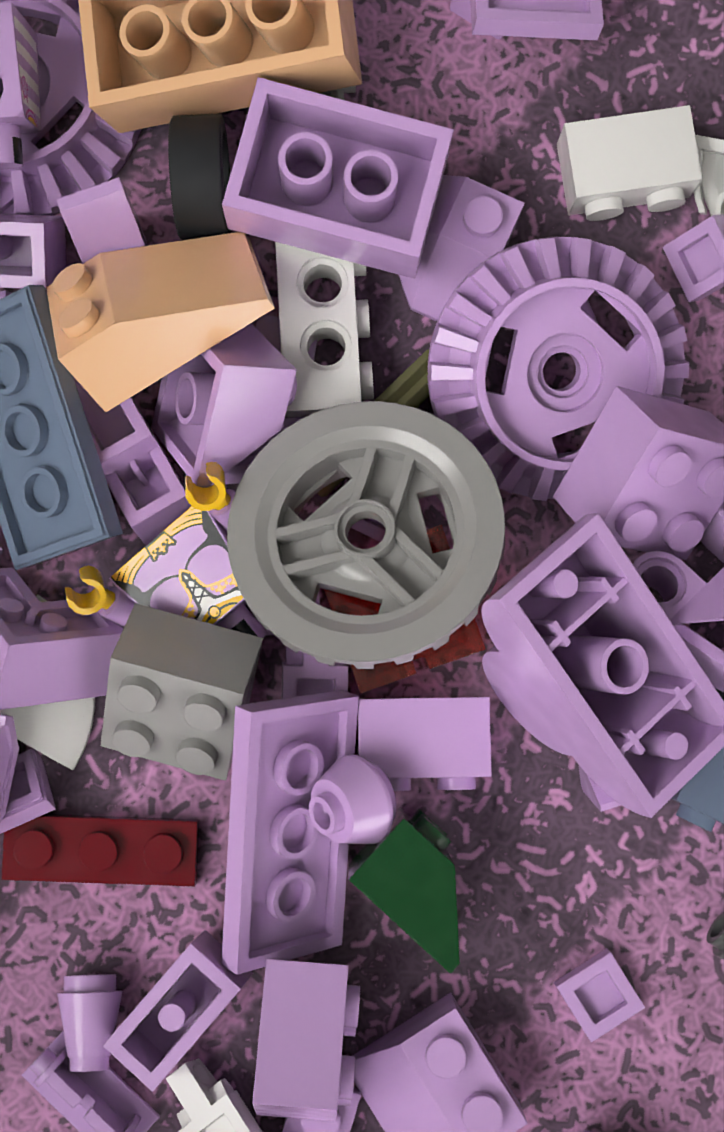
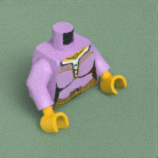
[65,462,268,638]

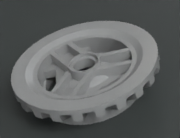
[227,401,505,669]

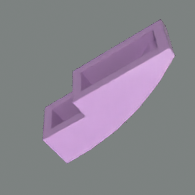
[73,377,191,545]

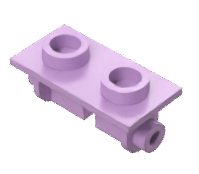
[21,1031,160,1132]

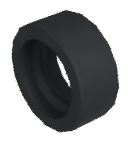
[168,114,231,240]

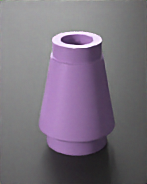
[57,974,123,1072]

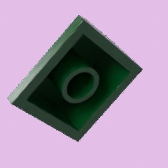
[348,807,460,974]

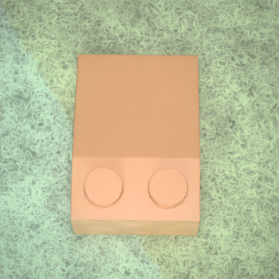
[46,232,275,412]

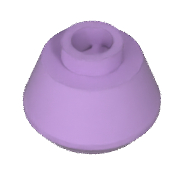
[309,754,396,844]

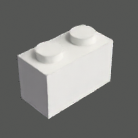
[557,105,702,221]

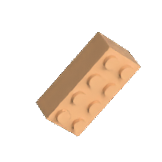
[78,0,362,133]

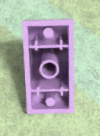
[481,513,724,818]

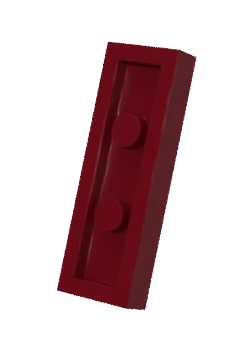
[1,814,199,887]

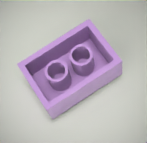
[222,77,454,279]

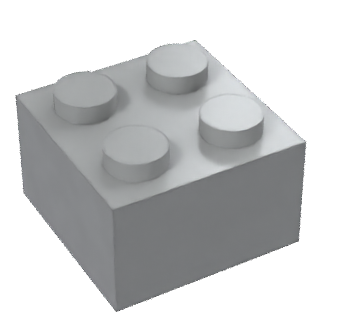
[100,603,263,781]

